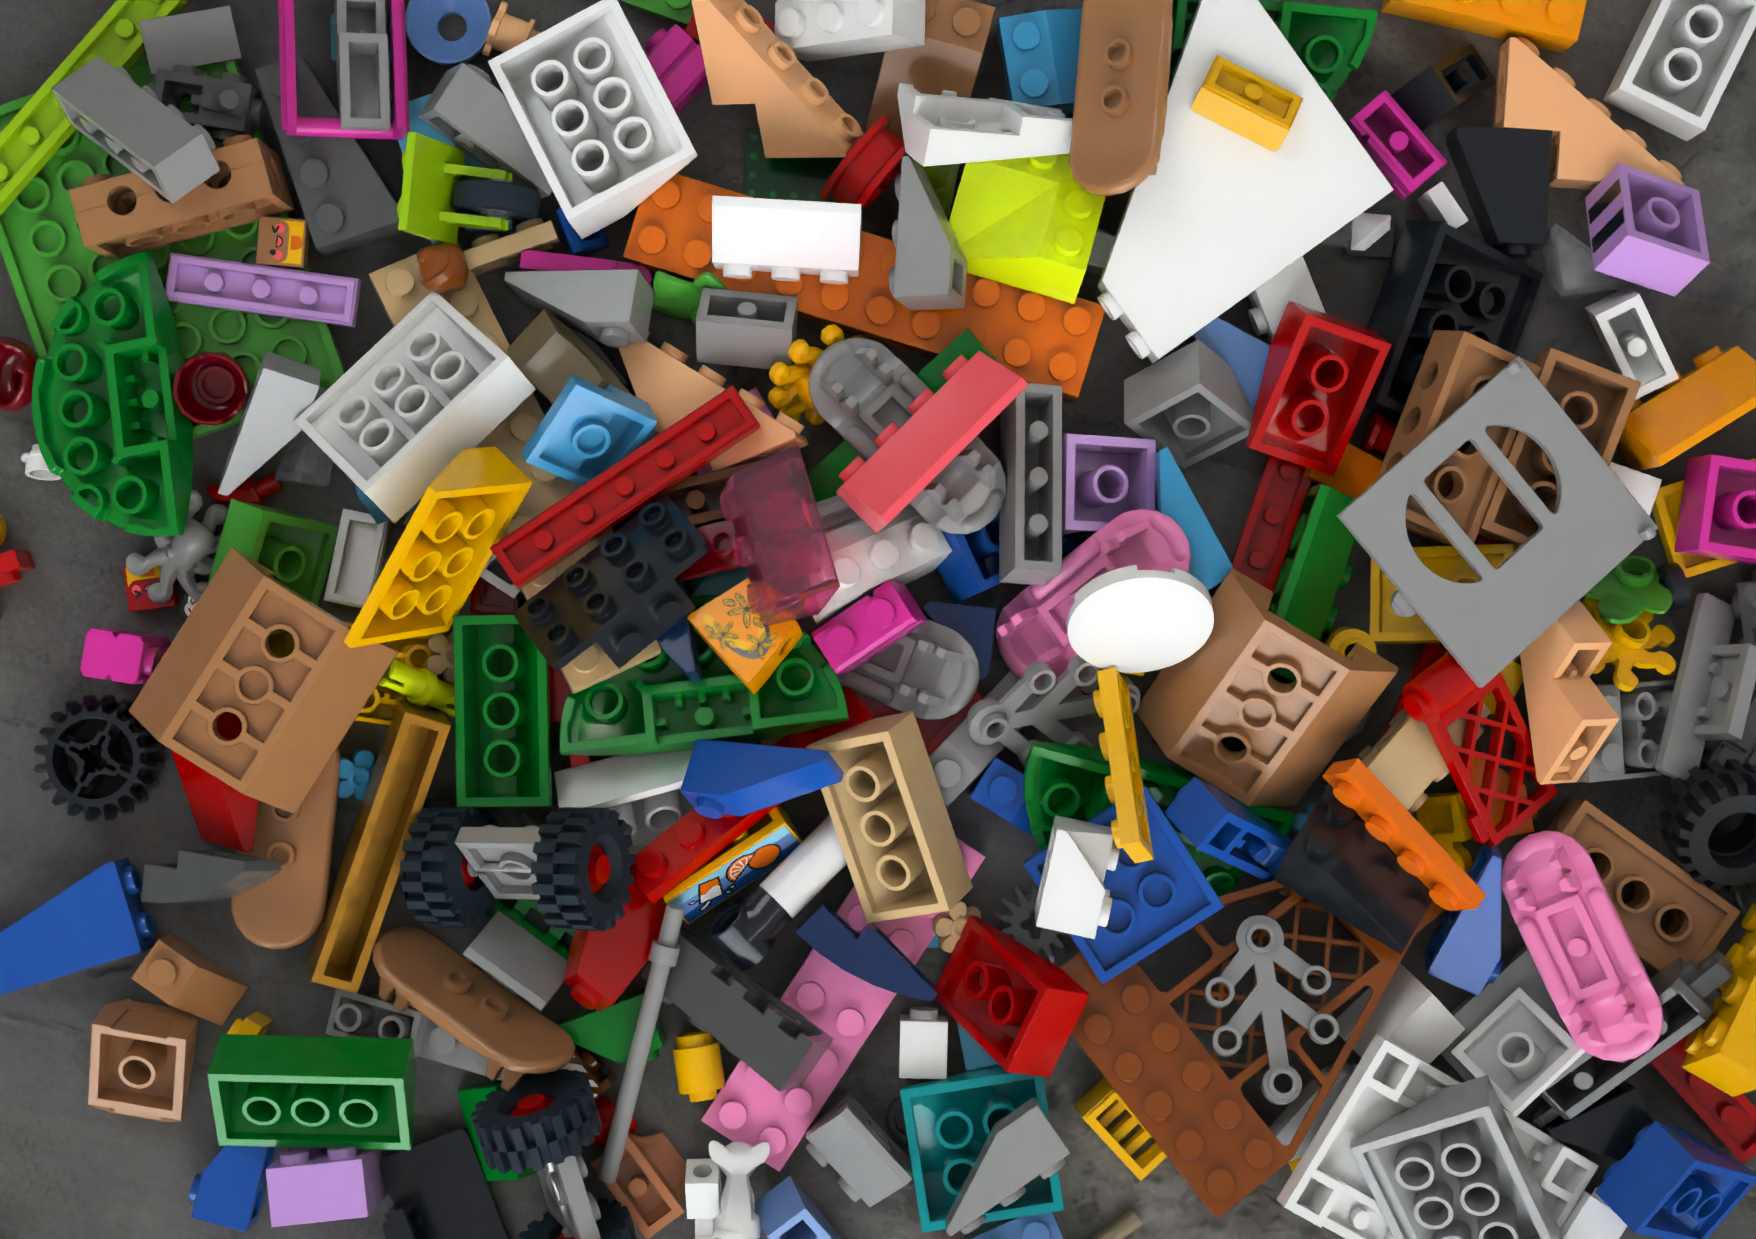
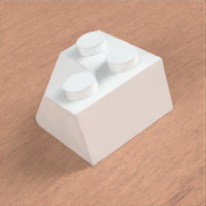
[1034,815,1120,939]

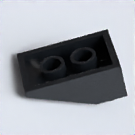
[1273,784,1433,954]

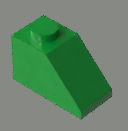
[557,988,667,1064]

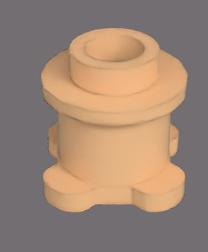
[482,1,541,57]

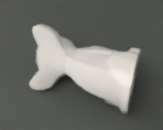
[708,1140,770,1239]

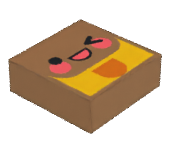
[256,216,310,270]

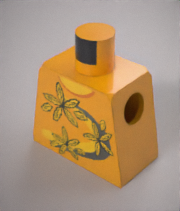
[687,575,810,695]

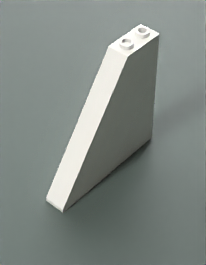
[1097,0,1394,364]

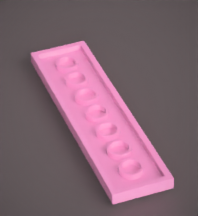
[701,837,986,1172]

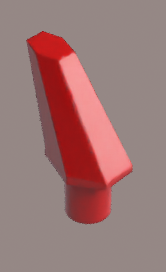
[206,472,283,506]

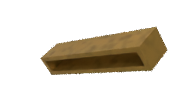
[306,700,451,993]

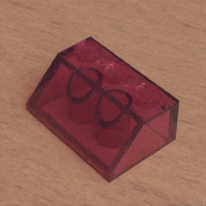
[720,446,840,627]

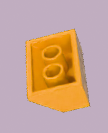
[1617,345,1756,471]

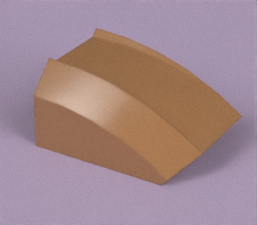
[88,998,198,1123]

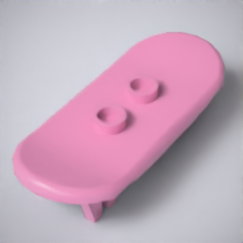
[996,509,1191,681]
[1501,831,1663,1061]

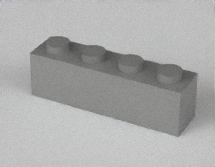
[51,56,220,203]
[999,383,1062,586]

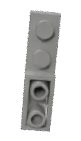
[325,988,505,1081]

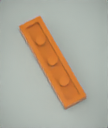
[1323,758,1487,911]

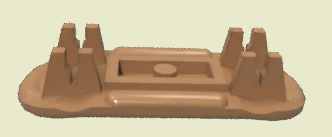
[1069,0,1173,196]
[231,748,340,950]
[372,926,575,1092]

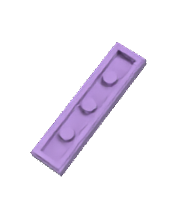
[165,252,362,328]

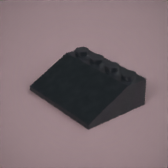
[1364,220,1544,421]

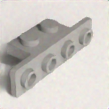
[1655,593,1756,781]

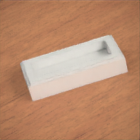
[324,508,392,608]

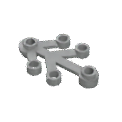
[967,655,1140,768]
[1204,915,1339,1105]

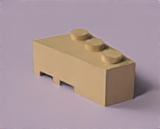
[1325,703,1491,814]

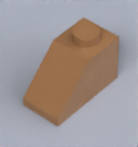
[131,933,250,1026]

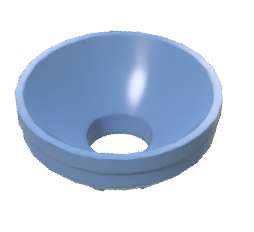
[405,0,492,66]

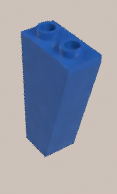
[0,857,156,995]

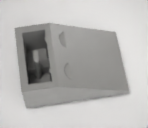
[1577,679,1676,783]

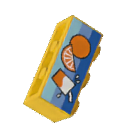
[663,804,803,925]

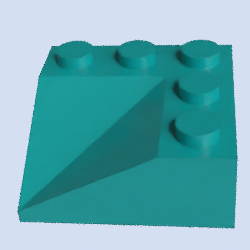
[900,1065,1064,1233]

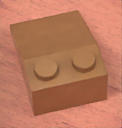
[865,0,996,140]

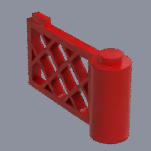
[1403,651,1558,846]

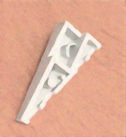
[897,83,1073,167]

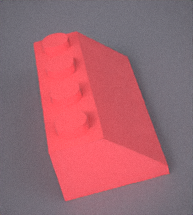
[836,351,1029,534]

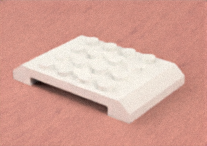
[1276,1034,1599,1239]

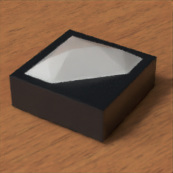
[1343,209,1396,260]

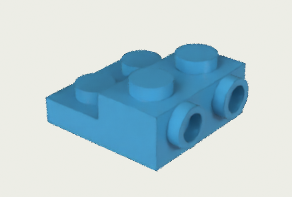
[522,375,657,486]

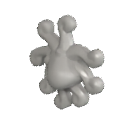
[126,489,228,603]

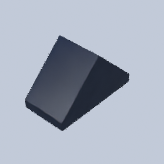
[922,601,996,681]

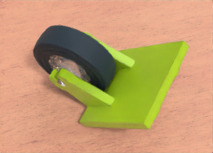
[397,132,540,245]

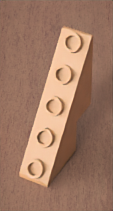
[691,0,864,158]
[1493,36,1684,190]
[619,331,809,471]
[1520,600,1620,785]

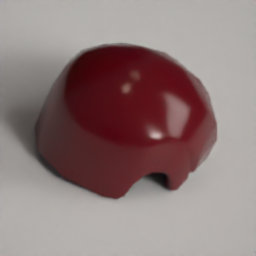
[0,336,38,411]
[173,351,250,425]

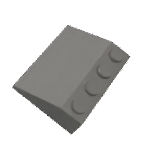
[1350,1075,1561,1239]

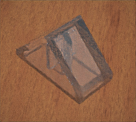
[1539,223,1630,303]

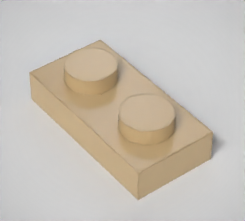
[463,218,563,277]

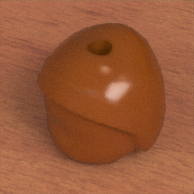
[417,243,468,293]

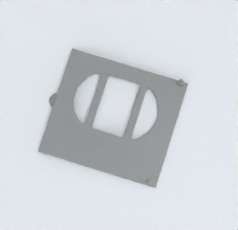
[1336,356,1659,688]

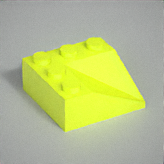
[949,154,1106,304]

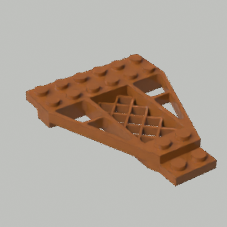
[1060,880,1446,1220]

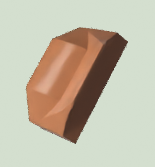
[590,1132,686,1239]

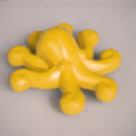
[768,324,865,425]
[1582,597,1676,692]

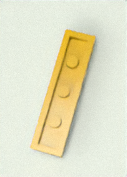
[1093,667,1154,864]

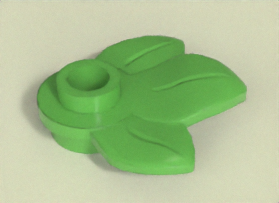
[652,271,728,324]
[1584,555,1673,624]

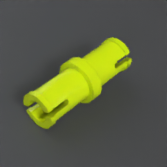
[378,658,455,717]

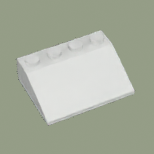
[488,0,698,239]
[294,291,536,524]

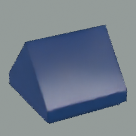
[555,208,610,257]

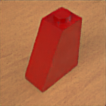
[563,880,666,1012]

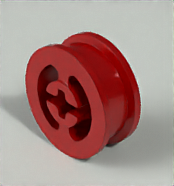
[819,115,911,217]

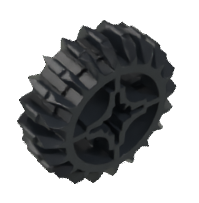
[33,694,165,821]

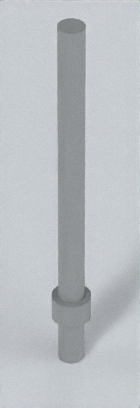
[597,904,685,1183]

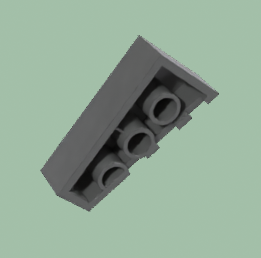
[255,54,404,258]
[640,928,834,1092]

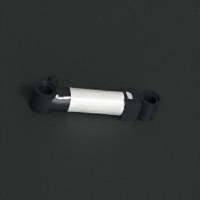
[708,814,847,970]

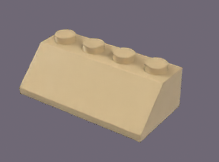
[806,711,973,923]

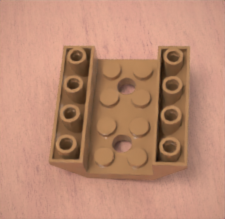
[129,547,399,814]
[1136,568,1399,806]

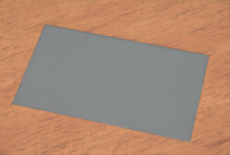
[139,5,242,74]

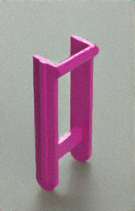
[278,0,410,140]

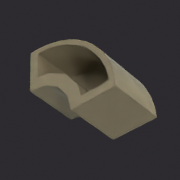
[507,308,632,404]

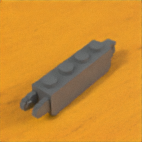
[1528,950,1733,1129]

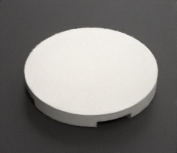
[1066,565,1214,673]

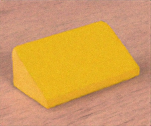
[1191,55,1304,151]

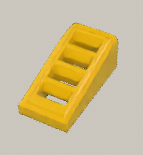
[1074,1077,1166,1181]

